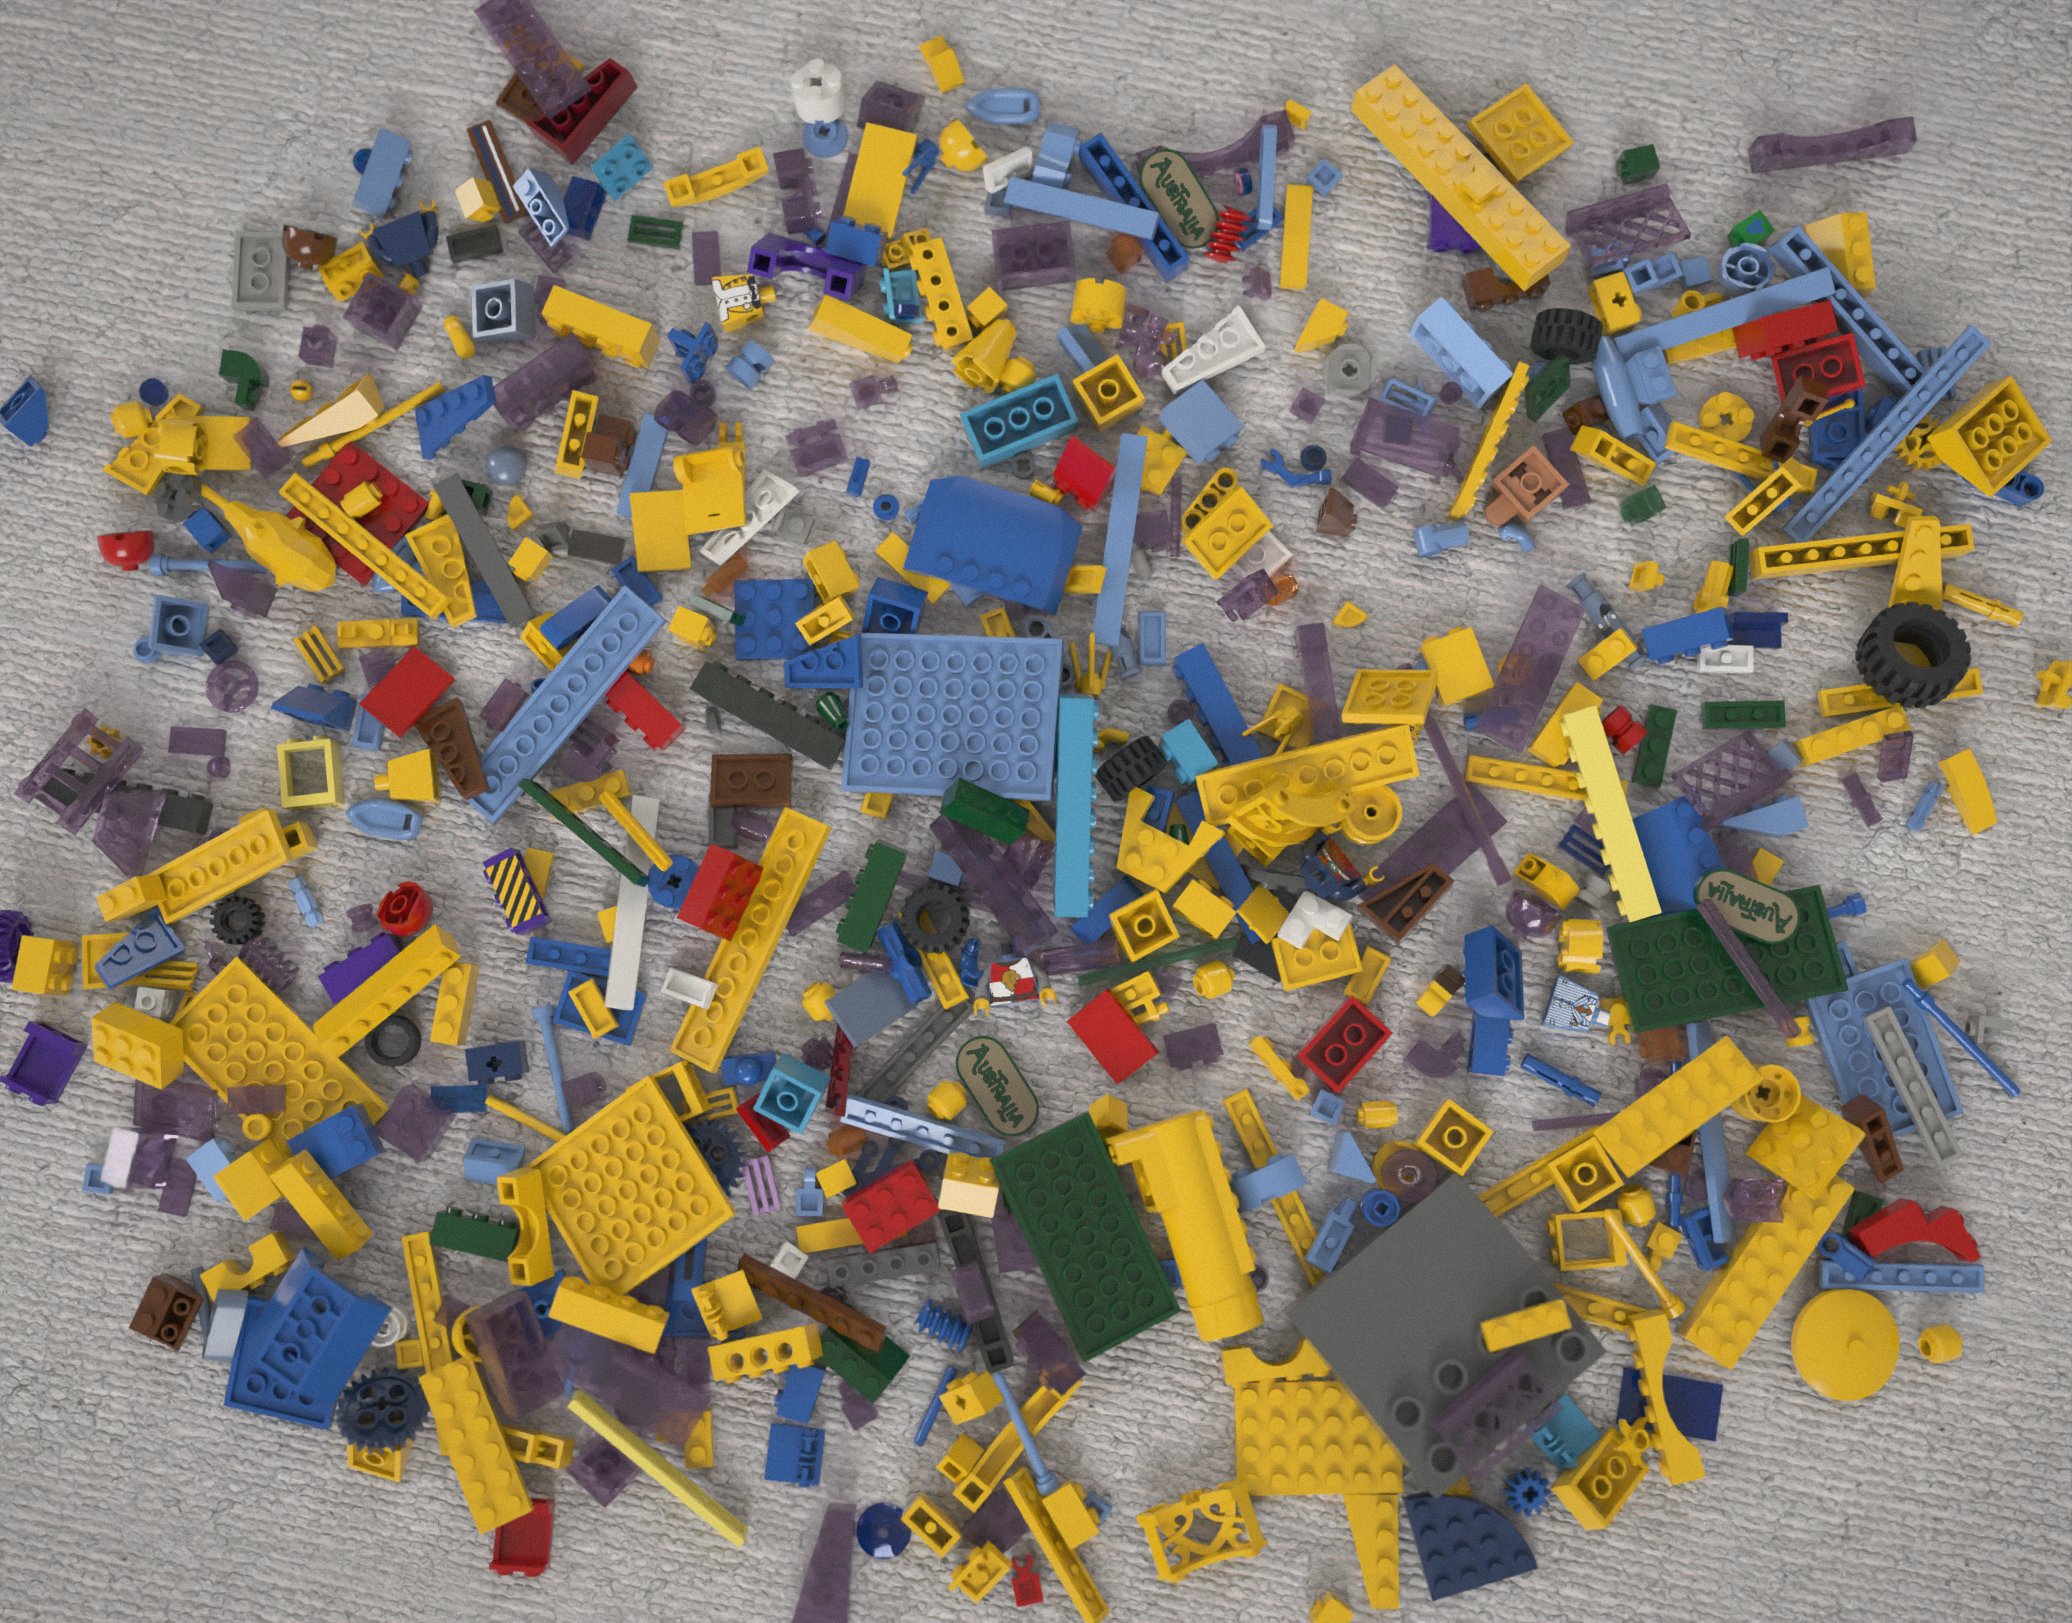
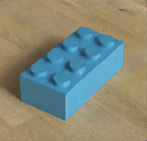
[960,374,1078,470]

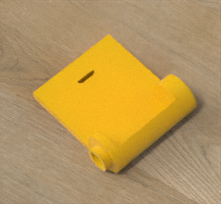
[673,445,746,535]

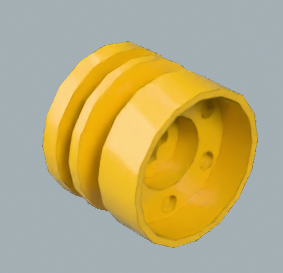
[1730,1064,1801,1123]

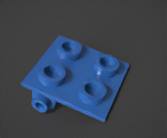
[764,1423,826,1488]

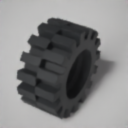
[209,896,265,945]

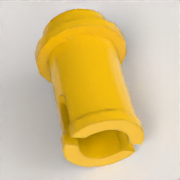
[1029,479,1064,506]
[424,488,445,521]

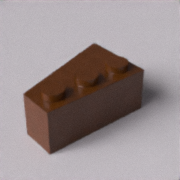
[1358,863,1455,946]

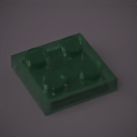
[1524,354,1571,423]

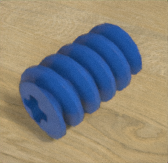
[912,1298,974,1354]

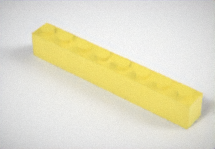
[1559,704,1662,922]

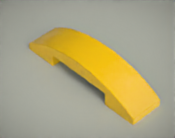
[663,146,770,208]

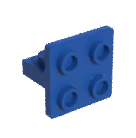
[667,322,719,385]

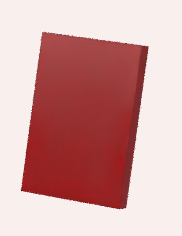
[359,646,455,739]
[1067,988,1159,1085]

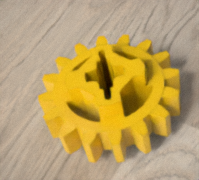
[1892,413,1941,472]

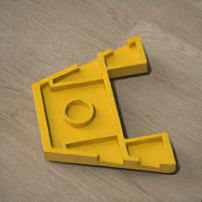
[1116,787,1225,893]

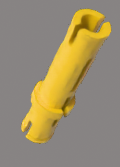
[1942,582,2024,627]

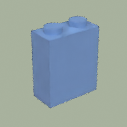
[1158,379,1244,466]

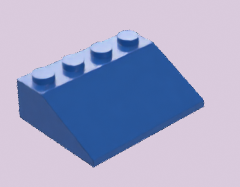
[1632,794,1726,918]

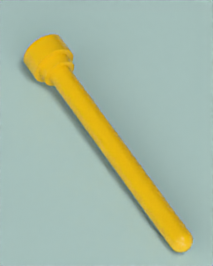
[1603,1209,1685,1319]

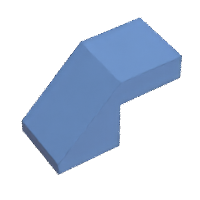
[1623,251,1683,294]

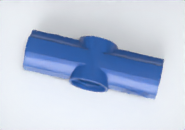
[877,922,932,1005]

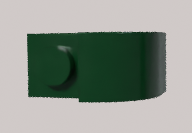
[218,349,269,411]

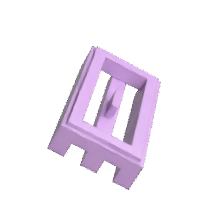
[743,1155,781,1215]

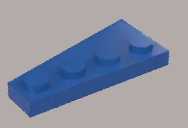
[415,375,496,460]

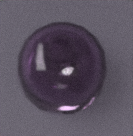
[1505,889,1562,939]

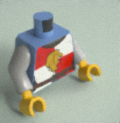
[973,943,1058,1016]

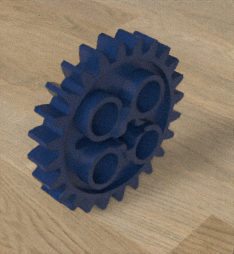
[682,1118,747,1197]
[336,1367,430,1455]

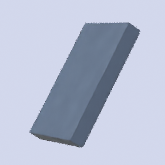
[824,962,919,1048]

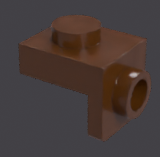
[1562,395,1610,436]

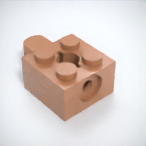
[1484,445,1570,526]

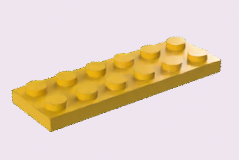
[1447,361,1530,522]
[147,809,294,924]
[1593,1036,1764,1178]
[418,1357,534,1535]

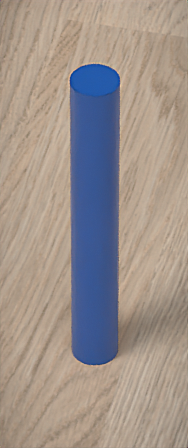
[913,1365,958,1446]

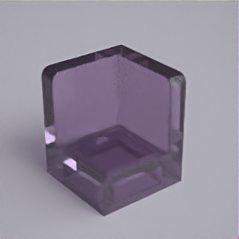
[358,648,396,689]

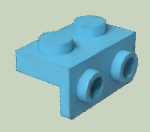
[879,268,923,326]

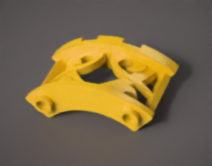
[1226,781,1356,847]
[1136,1479,1268,1583]

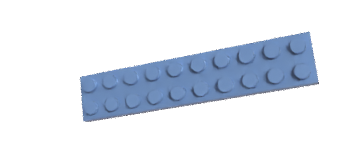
[454,585,667,824]

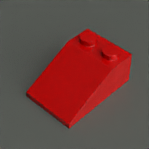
[1053,436,1116,512]

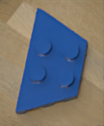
[1808,389,1868,484]

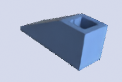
[513,169,569,247]
[1714,794,1810,838]

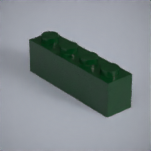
[835,839,909,954]

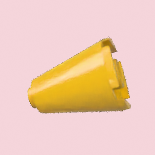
[951,319,1017,393]

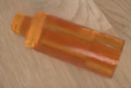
[701,553,750,598]

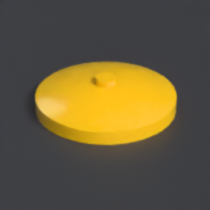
[1791,1289,1900,1401]

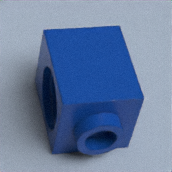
[183,507,233,553]

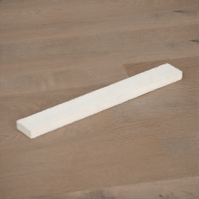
[604,795,660,1011]

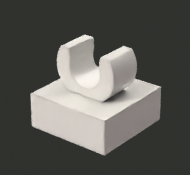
[769,1241,808,1279]

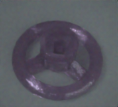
[206,660,259,713]

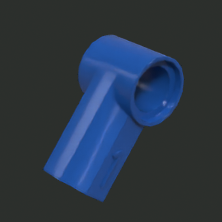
[1817,1232,1876,1281]

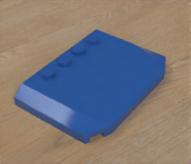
[903,475,1083,617]

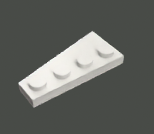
[700,469,800,566]

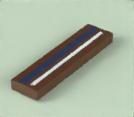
[466,119,529,224]

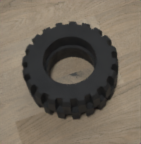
[1855,602,1971,708]

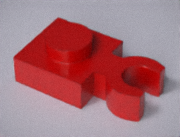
[1011,1554,1044,1608]

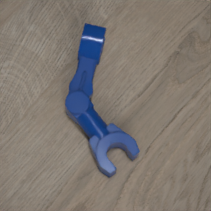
[1260,449,1332,488]

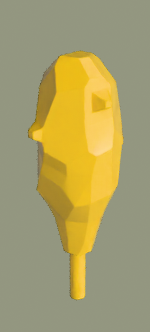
[201,484,336,592]

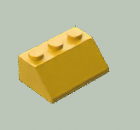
[1803,212,1876,302]

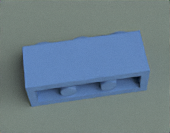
[352,128,413,218]

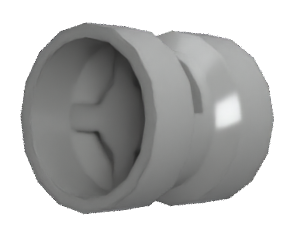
[1574,874,1611,910]

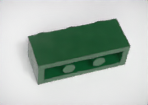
[939,777,1030,845]
[429,1206,520,1262]

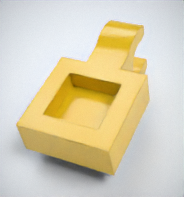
[1644,1221,1683,1273]

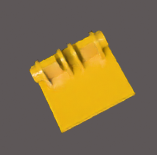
[691,1269,763,1341]

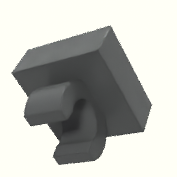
[535,520,573,552]

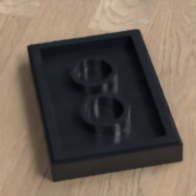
[1232,888,1298,983]

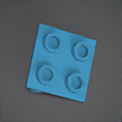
[590,133,653,201]
[1524,1393,1602,1473]

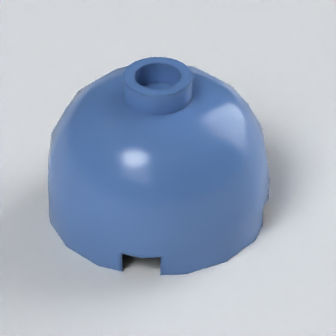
[1718,243,1775,297]

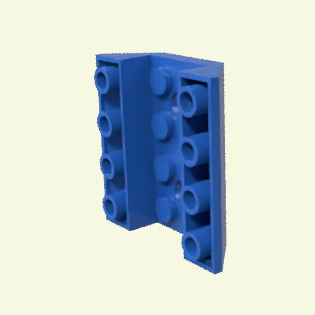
[245,1247,393,1403]

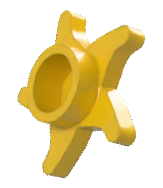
[1613,1417,1654,1466]

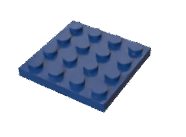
[223,1296,338,1430]

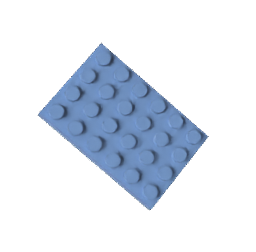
[1804,958,1964,1147]

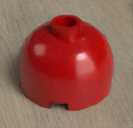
[97,530,154,571]
[377,881,433,937]

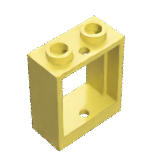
[277,735,344,811]

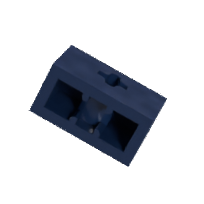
[465,1041,529,1086]

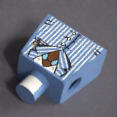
[1541,975,1611,1033]

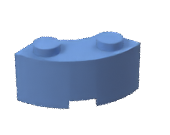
[1032,121,1082,189]
[1228,1152,1307,1214]

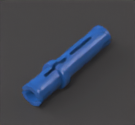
[1520,1053,1602,1107]

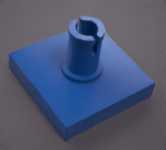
[511,1268,571,1343]

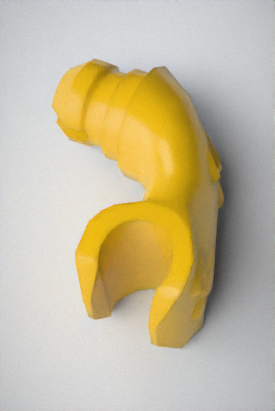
[443,315,475,359]

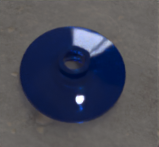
[856,1502,911,1559]

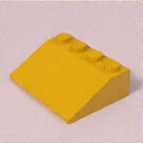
[1927,375,2052,497]

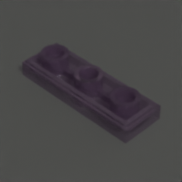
[786,870,857,937]

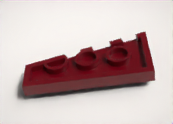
[825,1023,854,1117]

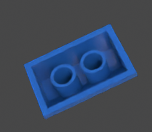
[1463,925,1524,1020]

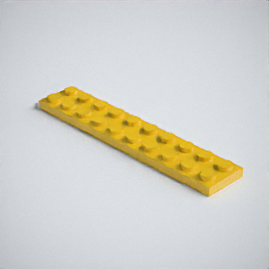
[669,807,832,1074]

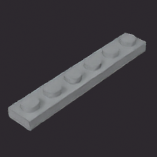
[1862,1006,1964,1168]

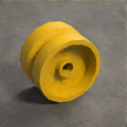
[1337,785,1402,846]

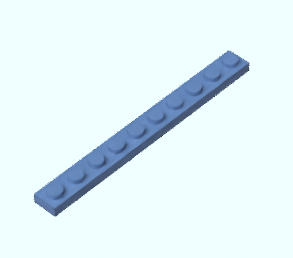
[1781,325,1992,543]

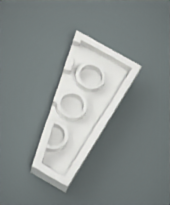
[1161,305,1266,395]

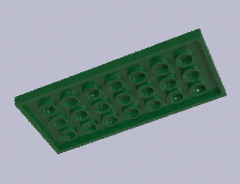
[1606,885,1849,1034]
[989,1111,1181,1363]

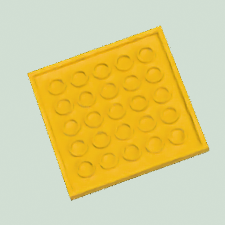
[524,1075,738,1296]

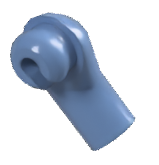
[1498,522,1536,553]

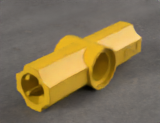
[1693,561,1734,614]

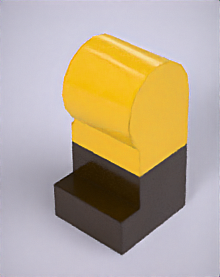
[1415,964,1465,1017]

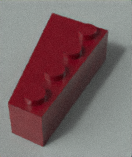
[525,58,638,165]

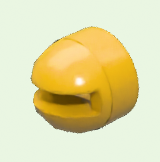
[396,272,419,296]
[290,379,314,402]

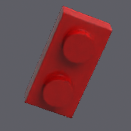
[736,1093,791,1153]

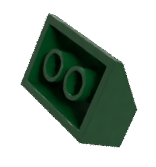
[819,1303,910,1404]

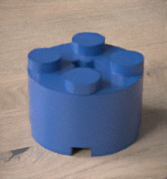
[648,854,700,910]

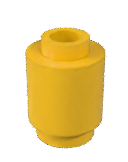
[340,481,383,519]
[1356,1100,1398,1129]

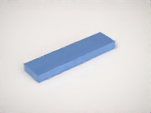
[616,413,671,518]

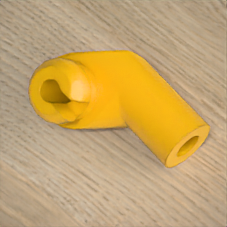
[1092,727,1129,752]

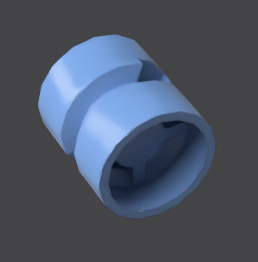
[725,339,775,390]

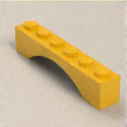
[1625,1308,1706,1485]
[953,1359,1082,1512]

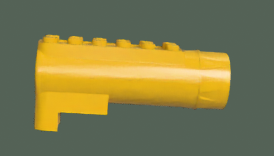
[1103,1109,1265,1342]

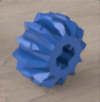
[1503,1467,1552,1517]

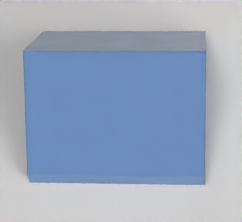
[149,594,209,657]
[1327,1129,1377,1183]

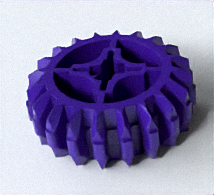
[0,910,34,983]

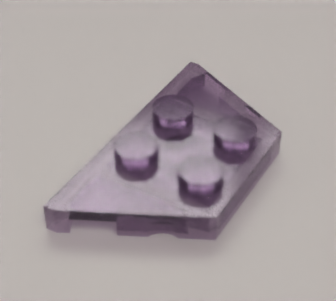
[92,789,167,879]

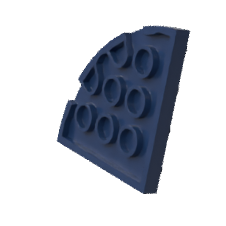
[1402,1492,1538,1601]

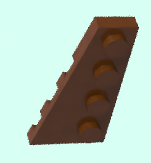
[414,697,491,801]

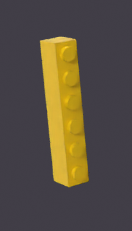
[313,924,461,1058]

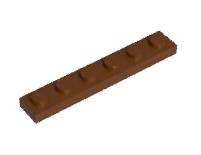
[737,1254,887,1352]

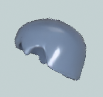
[485,446,527,486]

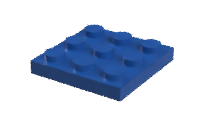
[734,578,816,661]

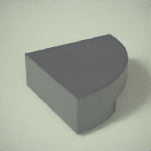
[705,707,721,734]

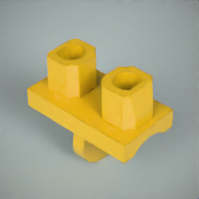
[1868,481,1924,528]
[2035,660,2072,709]

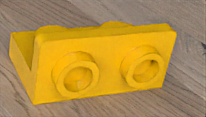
[317,242,384,302]

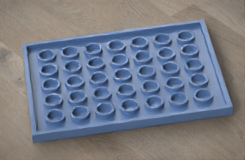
[841,633,1065,801]

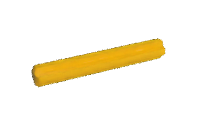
[599,790,673,871]

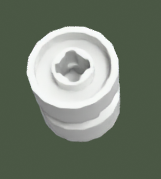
[371,1306,411,1347]

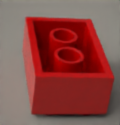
[1732,300,1838,361]
[1771,333,1866,404]
[677,843,764,942]
[1295,996,1393,1094]
[841,1158,941,1253]

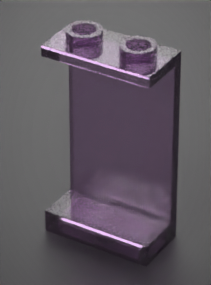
[1350,397,1462,484]

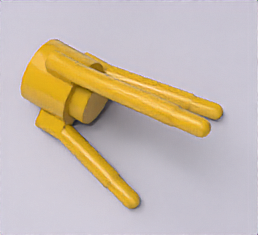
[1069,632,1112,696]
[1242,706,1303,755]

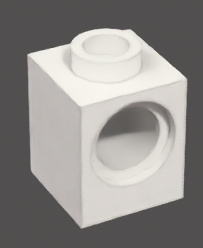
[134,986,178,1018]

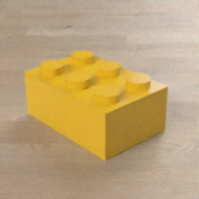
[91,1002,184,1090]

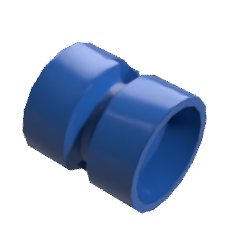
[1359,1188,1400,1227]

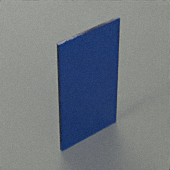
[1616,1367,1723,1442]

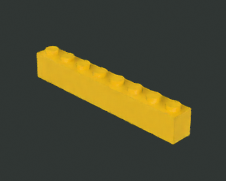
[1748,523,1975,580]

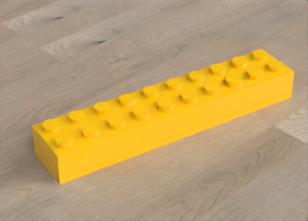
[1351,64,1571,291]

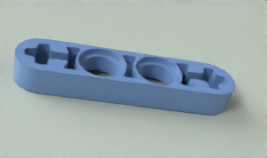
[1256,125,1277,230]

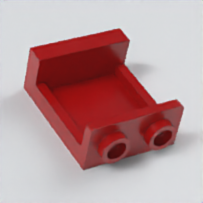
[489,1497,555,1577]

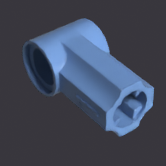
[1413,520,1469,558]

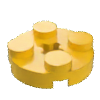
[1698,392,1754,442]

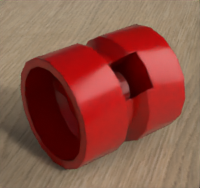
[1601,704,1648,755]

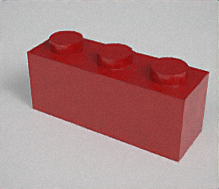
[605,671,686,751]

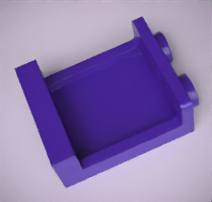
[1427,191,1481,254]
[0,1021,88,1106]

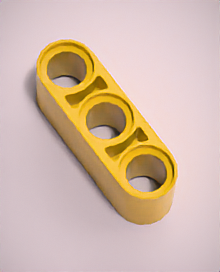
[1180,468,1238,535]

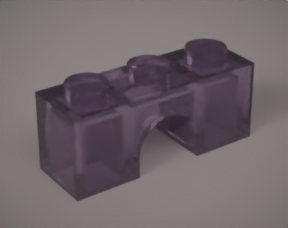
[773,147,822,235]

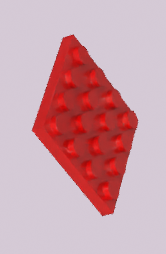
[285,441,429,587]

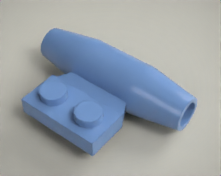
[1592,336,1677,441]

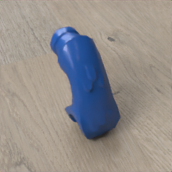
[961,938,984,987]

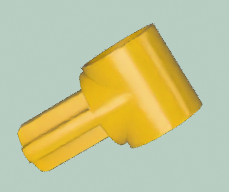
[1671,290,1723,318]

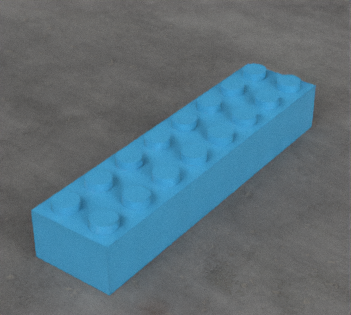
[1053,693,1099,917]

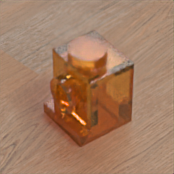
[1106,233,1143,275]

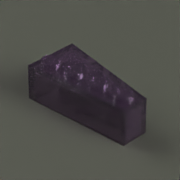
[791,1503,857,1623]

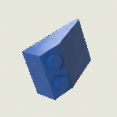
[271,683,358,732]
[287,1103,386,1180]

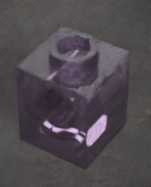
[298,325,338,368]
[560,1071,607,1109]

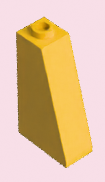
[808,294,913,364]

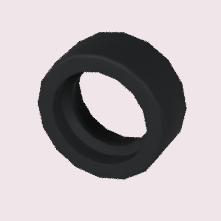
[365,1016,421,1066]

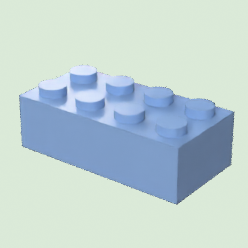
[1409,296,1513,410]

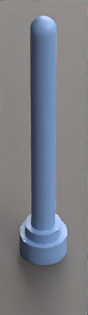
[149,554,269,575]
[531,1004,574,1134]
[993,1372,1060,1495]

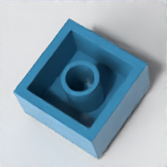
[1159,718,1219,787]
[753,1053,831,1135]

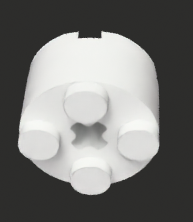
[790,59,846,124]

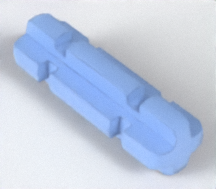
[289,876,323,927]

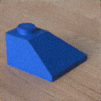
[0,375,49,447]

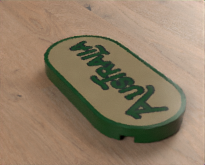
[1139,149,1219,249]
[1693,869,1800,944]
[956,1036,1039,1136]

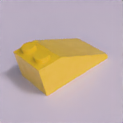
[1550,1427,1650,1530]

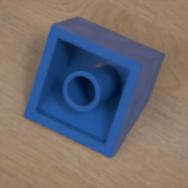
[861,577,928,634]

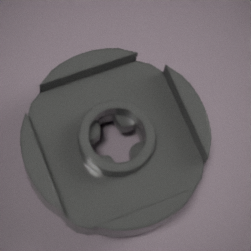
[155,473,202,523]

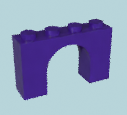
[747,233,867,301]

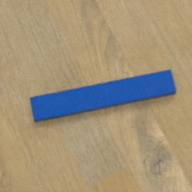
[1175,790,1261,944]

